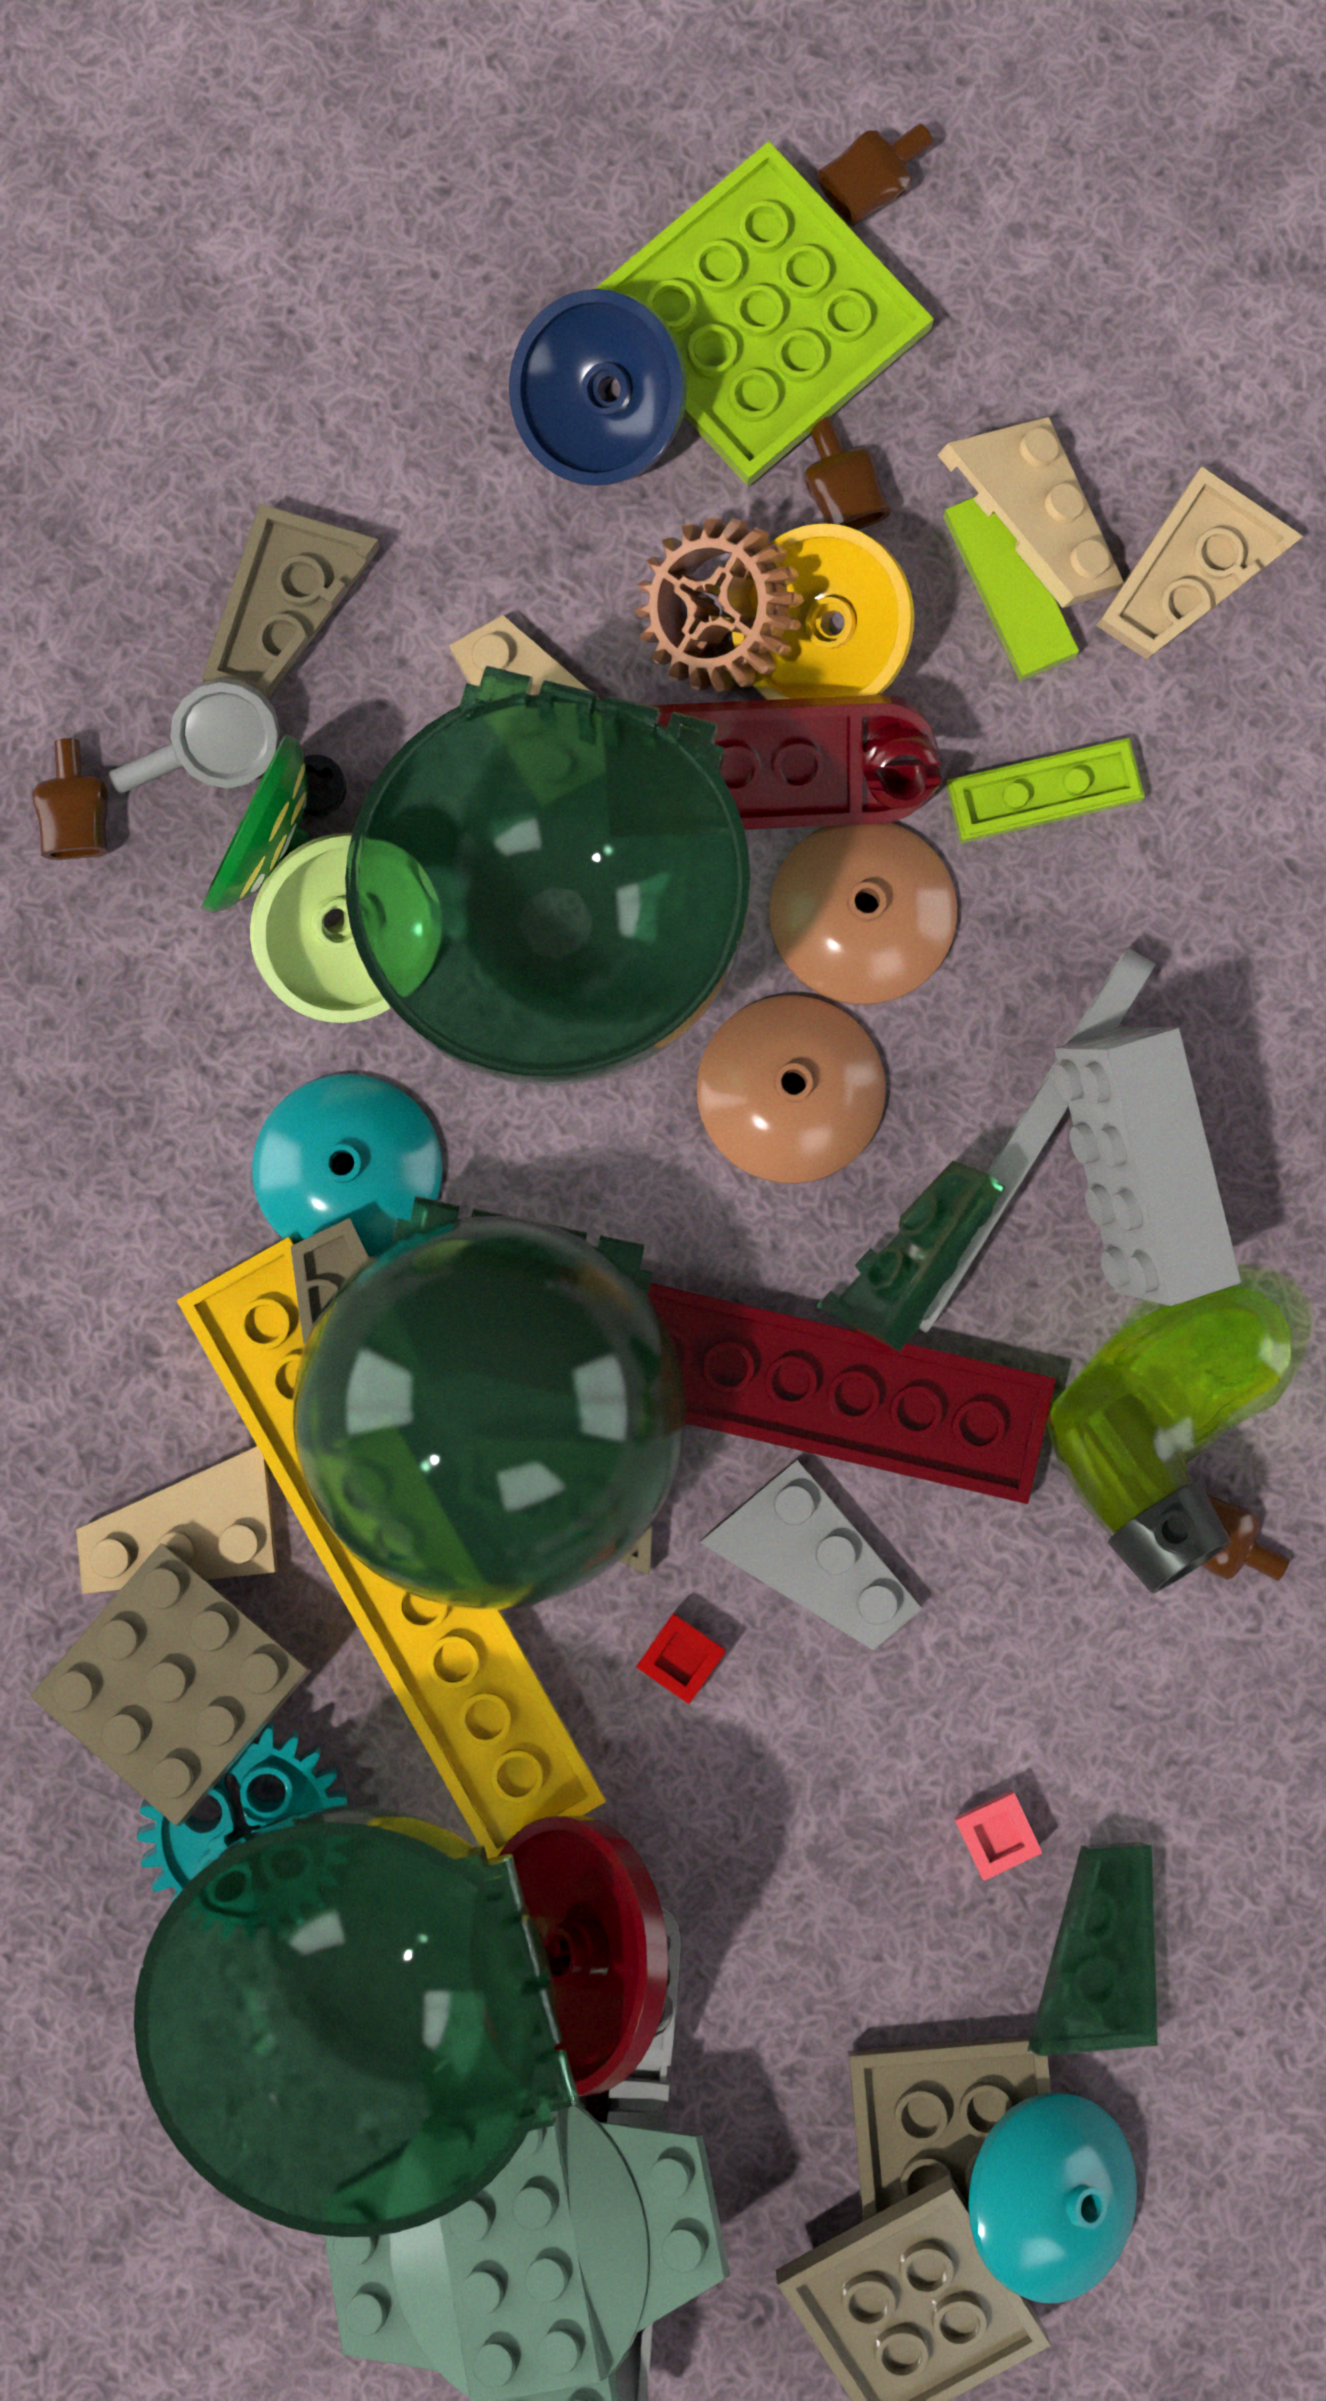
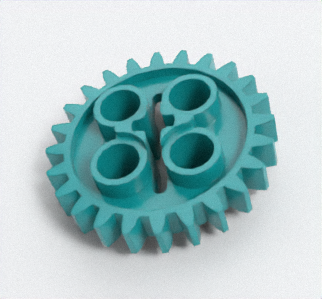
[137,1722,352,1938]

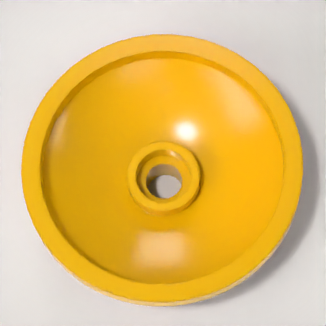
[732,523,915,700]

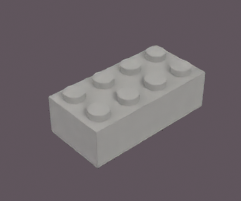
[1054,1027,1241,1306]

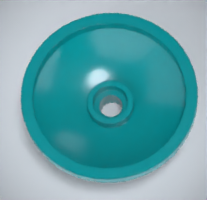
[252,1074,443,1261]
[969,2092,1137,2303]

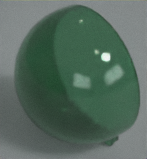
[345,666,751,1086]
[292,1196,686,1610]
[134,1806,580,2237]

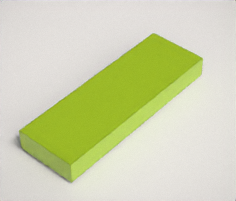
[943,496,1079,682]
[946,738,1145,844]

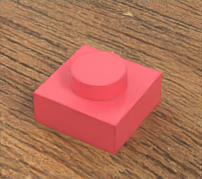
[953,1790,1042,1881]

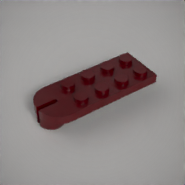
[605,695,942,836]

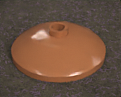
[769,823,957,1005]
[697,995,886,1184]

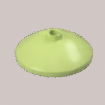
[250,833,439,1023]

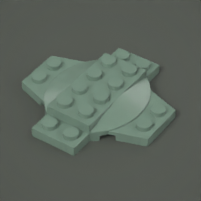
[321,2037,730,2401]

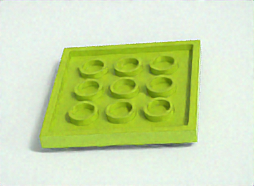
[595,141,934,487]

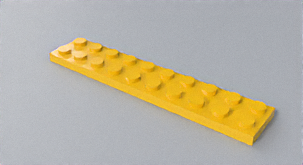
[176,1237,606,1867]

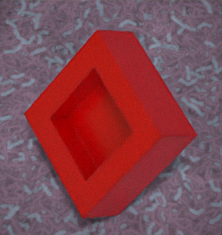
[636,1612,726,1704]

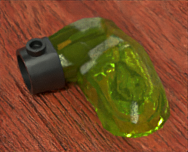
[1046,1285,1293,1594]

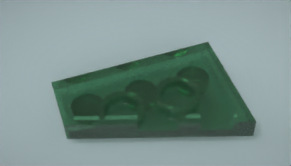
[816,1160,1005,1352]
[1027,1842,1158,2056]

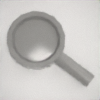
[109,677,280,794]

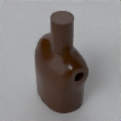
[817,123,933,227]
[804,417,891,530]
[33,738,108,860]
[1201,1492,1289,1581]

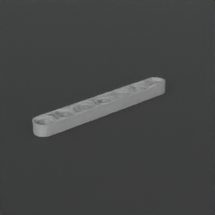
[899,947,1155,1333]

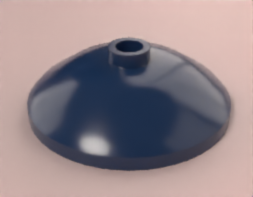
[509,289,687,486]

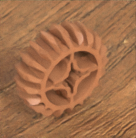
[634,517,804,692]

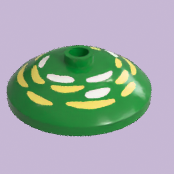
[201,734,310,913]

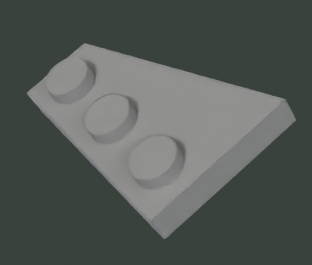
[699,1460,922,1650]

